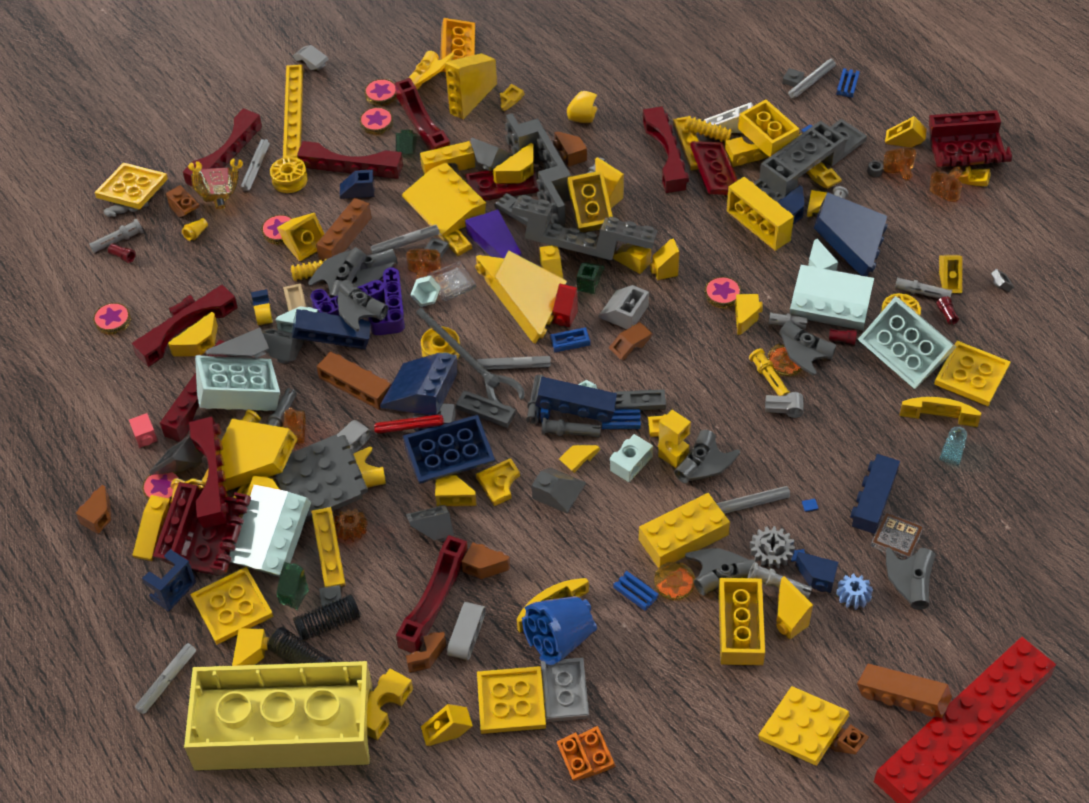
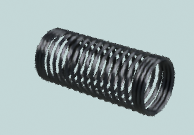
[293,594,361,641]
[267,627,332,664]

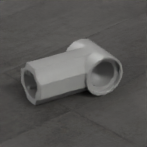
[765,392,804,418]

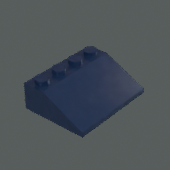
[380,353,457,415]
[403,415,496,484]

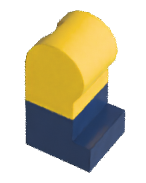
[251,289,273,326]

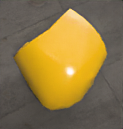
[567,91,597,123]

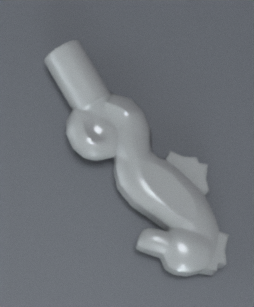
[104,202,149,217]

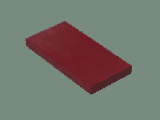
[690,141,738,195]
[465,170,539,201]

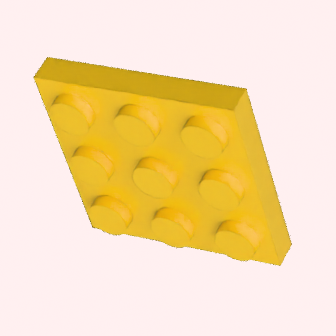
[95,163,168,209]
[934,341,1011,406]
[190,567,274,645]
[477,666,546,734]
[758,686,850,766]

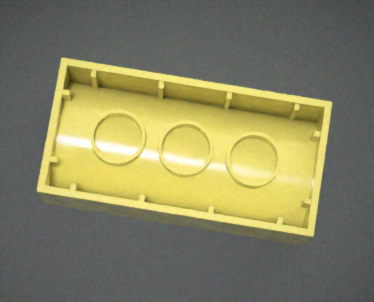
[184,661,372,770]

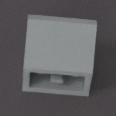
[599,285,649,329]

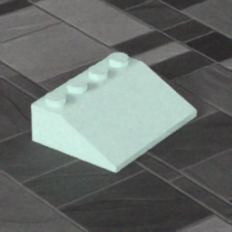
[790,265,874,330]
[858,296,956,389]
[195,355,280,411]
[229,485,311,579]

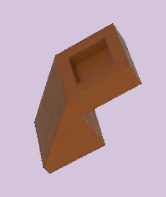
[609,322,653,361]
[406,632,447,673]
[829,724,869,755]

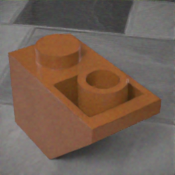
[553,131,587,167]
[166,185,200,217]
[76,485,111,534]
[462,542,510,579]

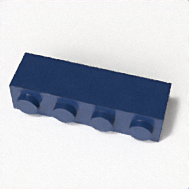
[292,309,370,350]
[535,377,617,423]
[850,454,900,534]

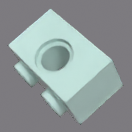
[610,434,653,482]

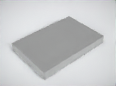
[541,658,589,722]

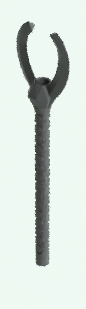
[416,308,525,408]

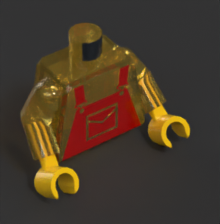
[188,159,243,209]

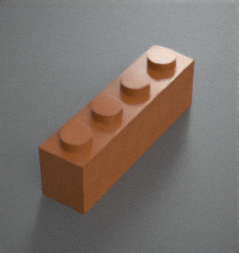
[316,198,372,261]
[317,351,391,410]
[857,663,952,718]

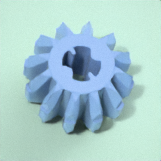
[836,573,873,610]

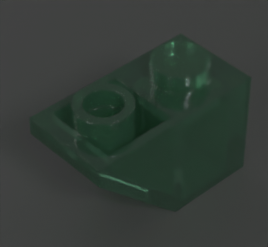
[396,129,418,154]
[577,262,604,294]
[276,562,309,610]

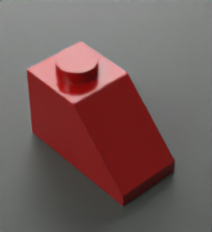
[552,283,578,328]

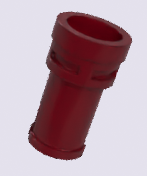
[108,243,136,263]
[168,295,195,316]
[936,296,959,325]
[829,329,857,345]

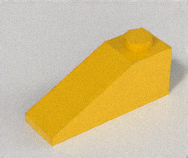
[133,495,171,561]

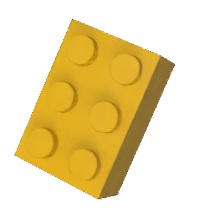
[738,100,799,157]
[567,170,613,232]

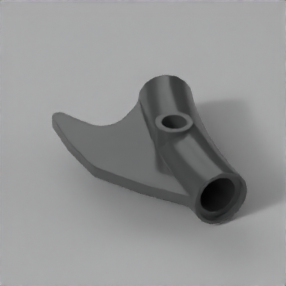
[308,247,367,298]
[354,249,398,287]
[338,280,388,332]
[780,321,836,376]
[674,430,740,483]
[886,547,936,610]
[685,548,755,596]

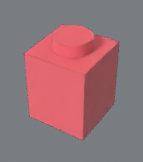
[129,413,158,448]

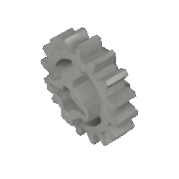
[750,526,795,569]

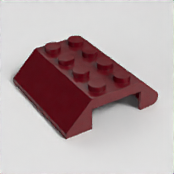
[929,110,1012,167]
[153,482,251,576]

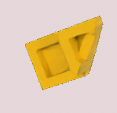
[500,84,525,111]
[953,166,991,186]
[807,190,827,217]
[559,445,601,473]

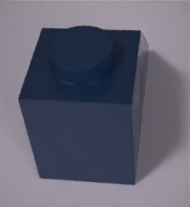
[795,552,839,593]

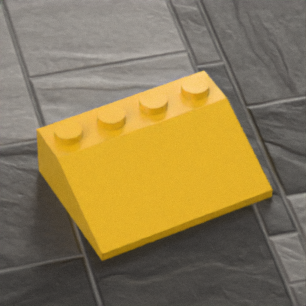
[402,163,486,237]

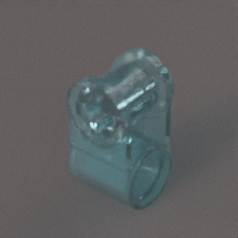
[939,427,967,466]

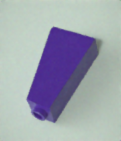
[465,210,522,258]

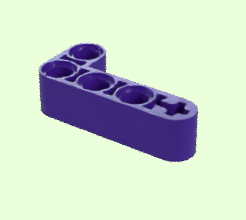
[368,267,405,335]
[310,280,385,316]

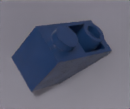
[340,170,375,199]
[778,185,805,225]

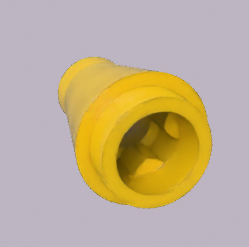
[182,218,208,241]

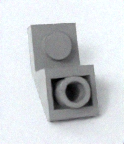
[293,45,329,70]

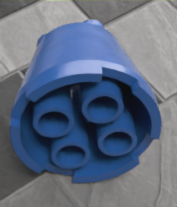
[522,596,597,665]

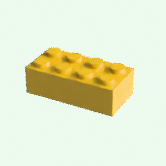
[727,177,794,251]
[639,493,730,570]
[718,578,765,665]

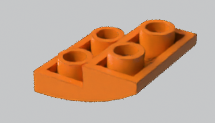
[557,726,616,781]

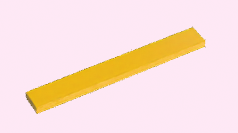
[283,65,303,158]

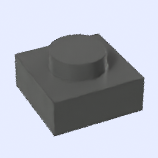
[782,68,804,87]
[424,237,449,259]
[991,269,1014,292]
[319,585,343,609]

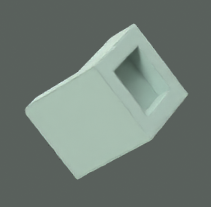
[411,276,441,307]

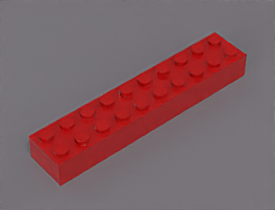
[874,637,1056,803]

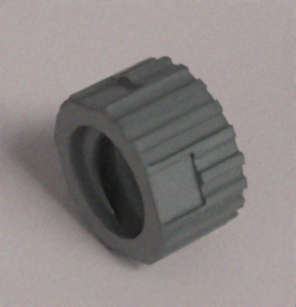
[867,160,884,177]

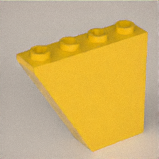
[445,53,497,120]
[490,250,567,344]
[202,419,298,491]

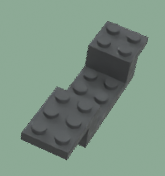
[504,113,571,228]
[754,119,867,202]
[511,195,658,260]

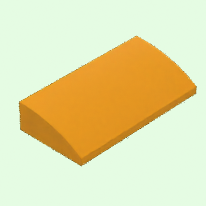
[440,18,475,72]

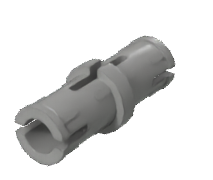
[768,312,807,329]

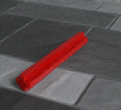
[374,415,444,433]

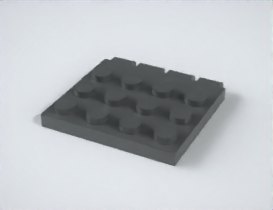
[276,434,368,523]

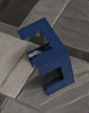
[142,549,197,612]

